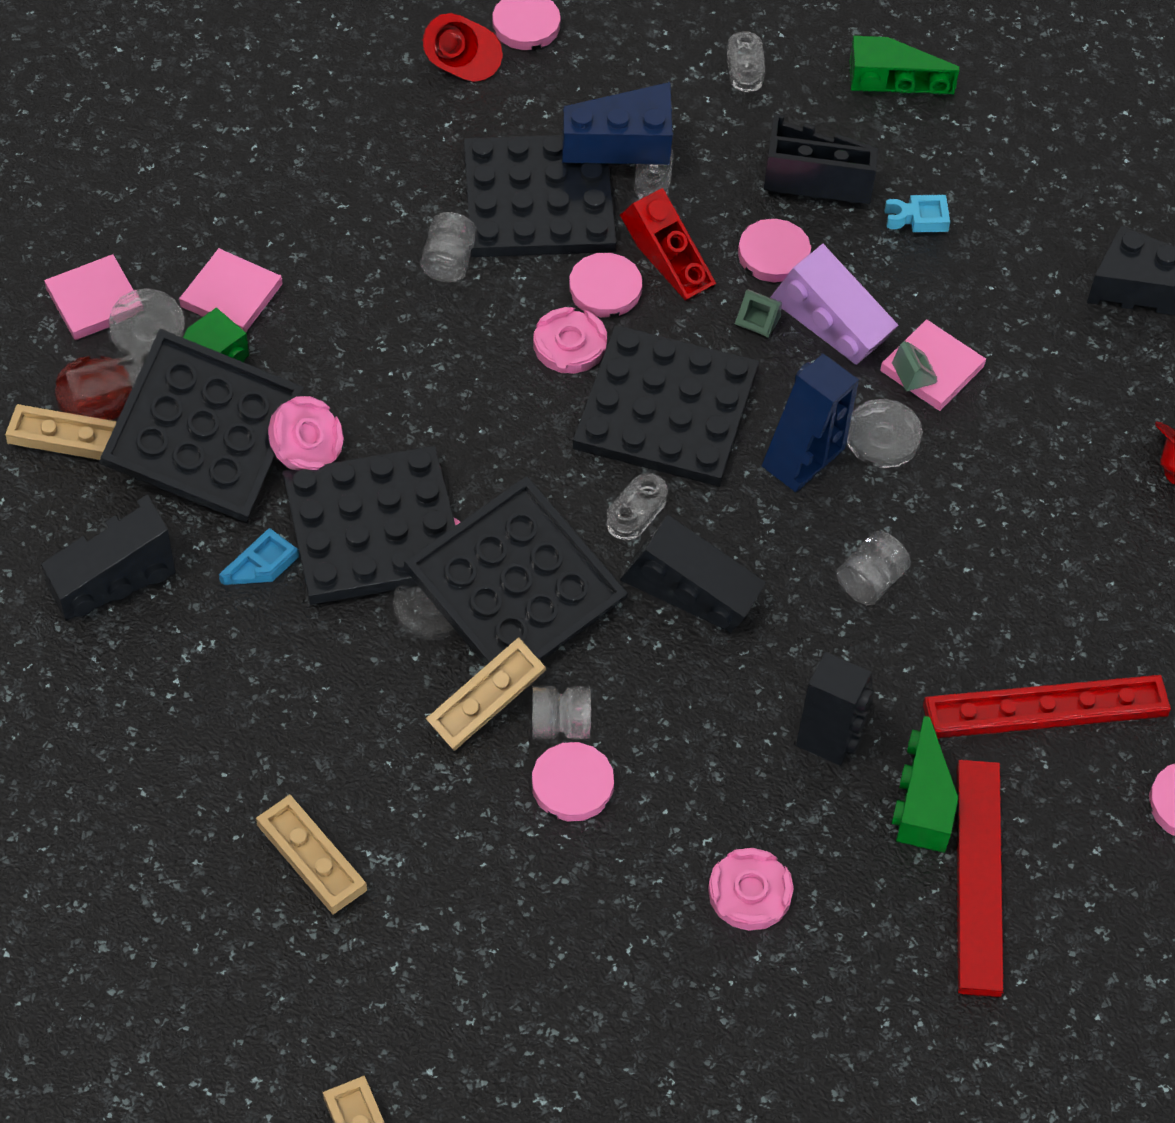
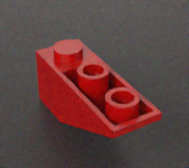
[620,188,716,300]

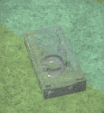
[65,352,143,408]

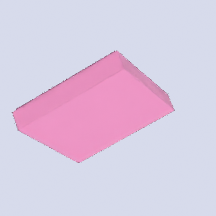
[179,248,283,332]
[44,254,144,340]
[880,319,986,411]

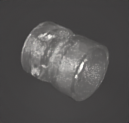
[420,212,477,282]
[836,531,911,605]
[532,686,591,740]

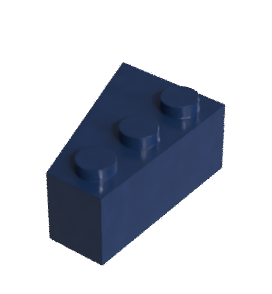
[562,82,673,165]
[762,353,859,492]

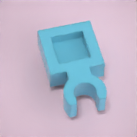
[884,195,950,232]

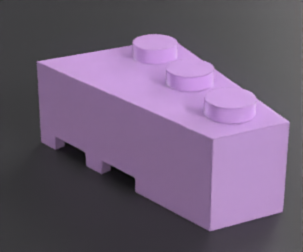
[770,244,899,365]

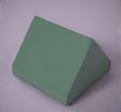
[735,289,782,337]
[892,341,937,391]

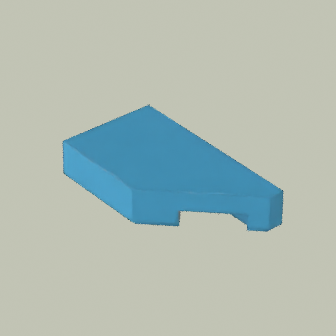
[219,528,299,585]

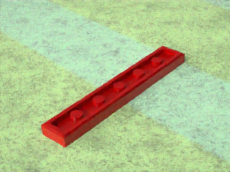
[923,675,1171,738]
[957,760,1003,997]

